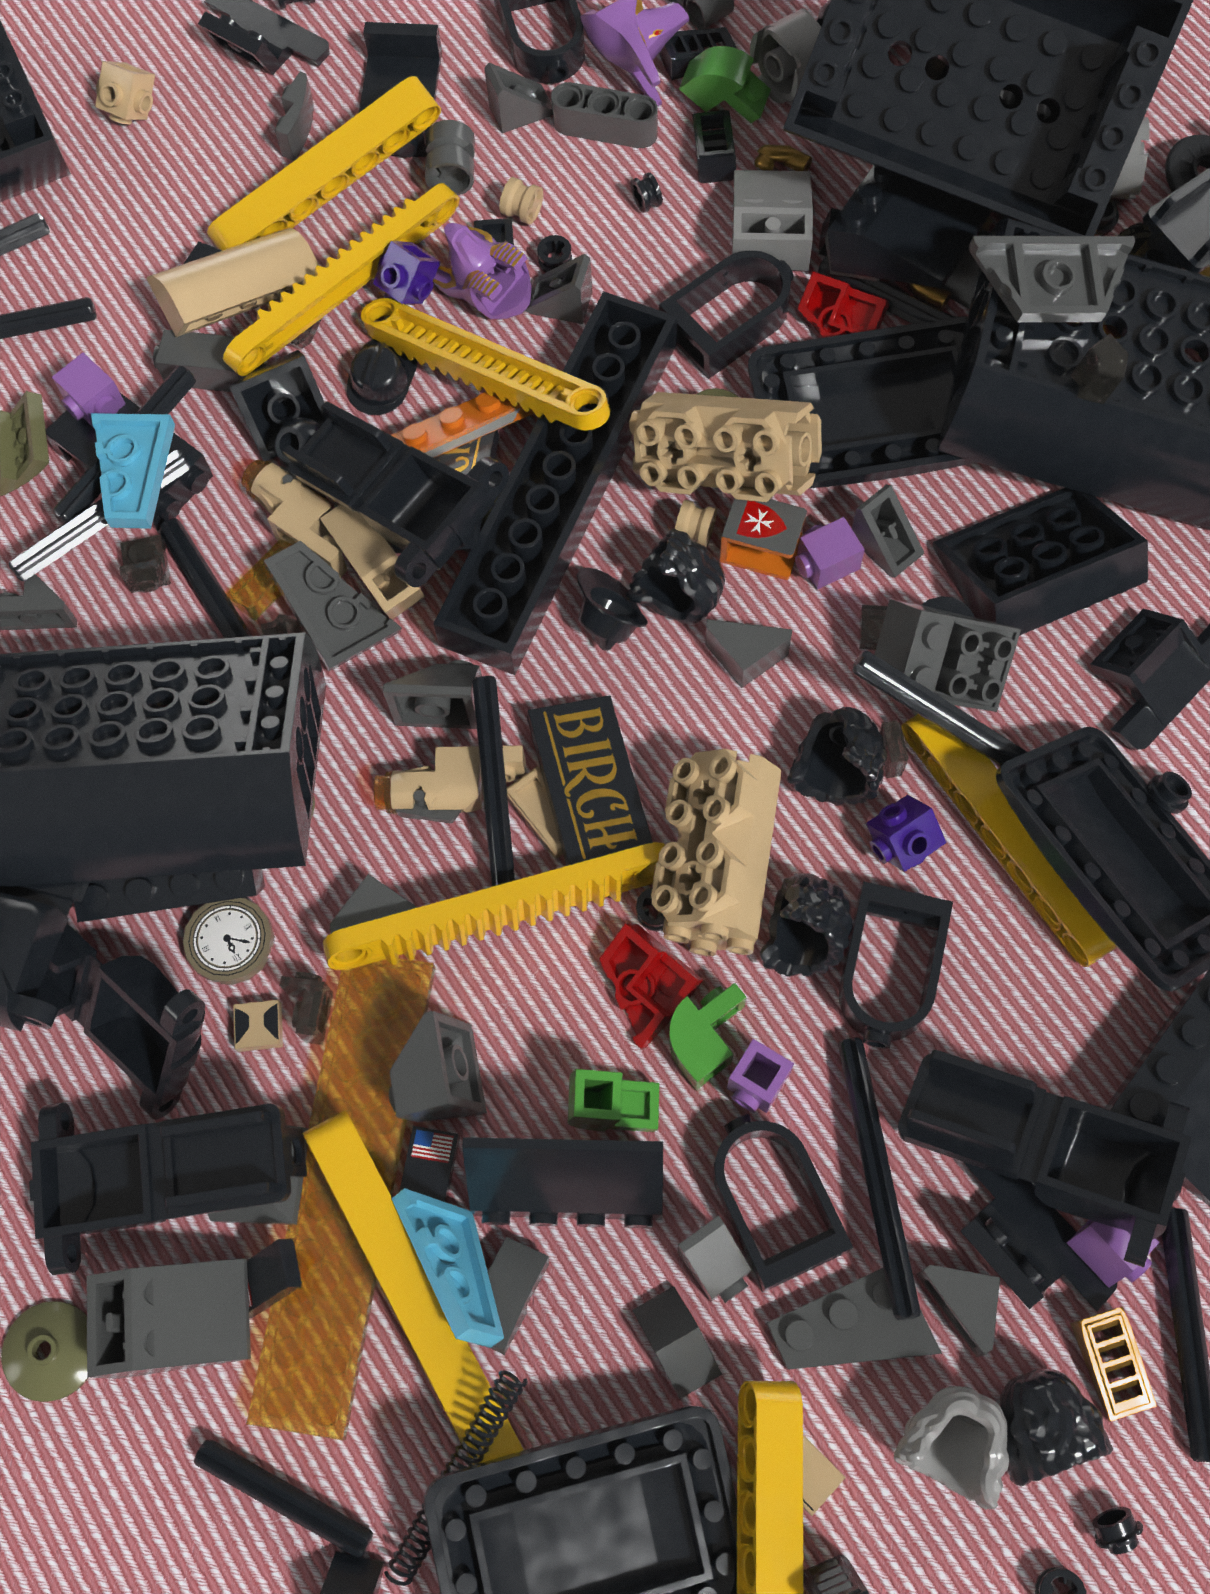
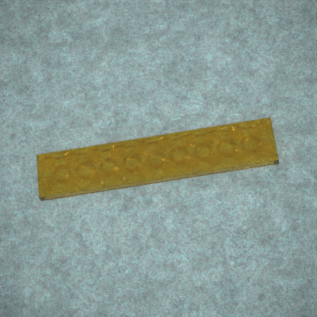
[246,958,436,1440]

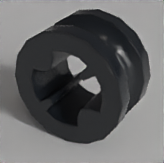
[630,172,663,213]
[537,235,572,273]
[636,888,665,932]
[1035,1567,1086,1594]

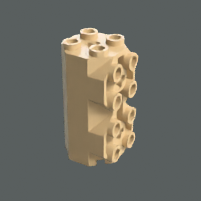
[629,392,822,502]
[651,749,781,956]

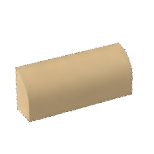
[146,228,319,337]

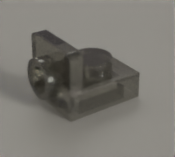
[119,534,171,593]
[279,972,334,1045]

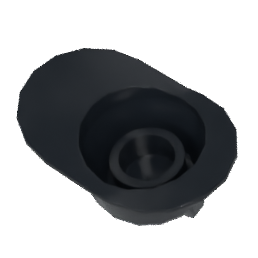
[347,339,418,415]
[576,568,648,651]

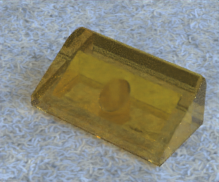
[226,539,293,621]

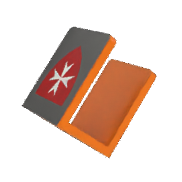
[720,498,807,580]

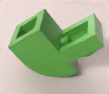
[679,46,771,123]
[669,983,746,1091]
[567,1069,659,1132]

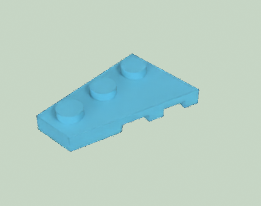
[91,413,175,529]
[391,1188,504,1348]

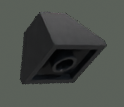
[229,350,328,462]

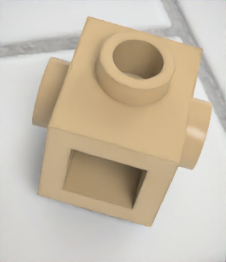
[95,61,155,125]

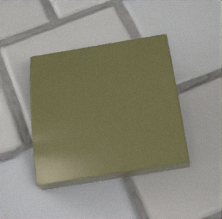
[0,391,49,497]

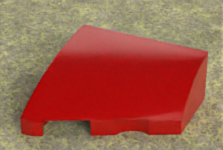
[798,272,889,338]
[599,923,704,1049]

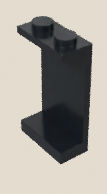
[359,22,442,157]
[46,393,213,531]

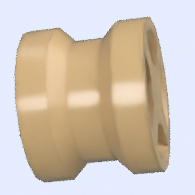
[499,177,543,225]
[675,500,717,547]

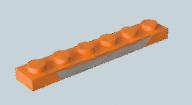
[333,392,534,502]

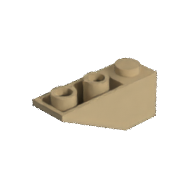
[320,504,425,620]

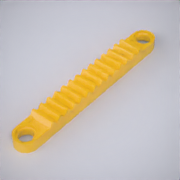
[223,183,460,376]
[361,298,610,431]
[322,842,666,970]

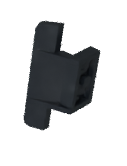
[198,0,330,75]
[1090,608,1210,750]
[961,1162,1117,1311]

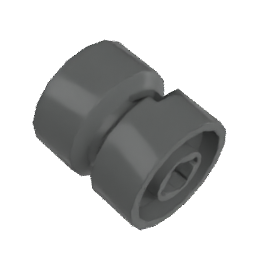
[425,120,475,195]

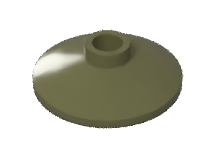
[1,1301,88,1402]

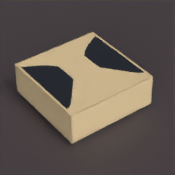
[233,1000,283,1052]

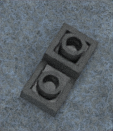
[275,71,314,161]
[488,1237,549,1355]

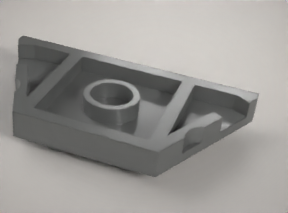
[969,236,1135,322]

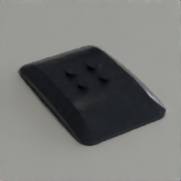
[748,316,977,489]
[996,727,1210,992]
[424,1406,737,1594]

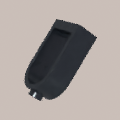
[494,0,585,84]
[659,250,794,379]
[839,881,953,1049]
[713,1114,853,1292]

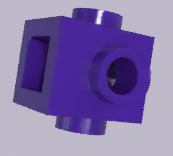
[373,241,441,305]
[866,795,947,872]

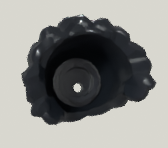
[626,528,725,623]
[787,707,887,806]
[760,873,853,977]
[1000,1369,1113,1487]

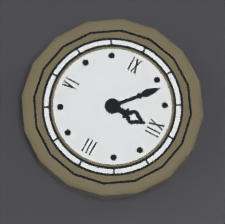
[183,898,275,985]

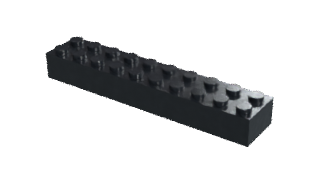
[433,291,677,675]

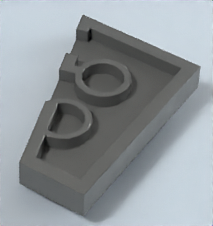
[263,541,402,672]
[766,1267,942,1370]

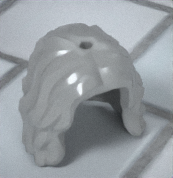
[894,1386,1009,1510]

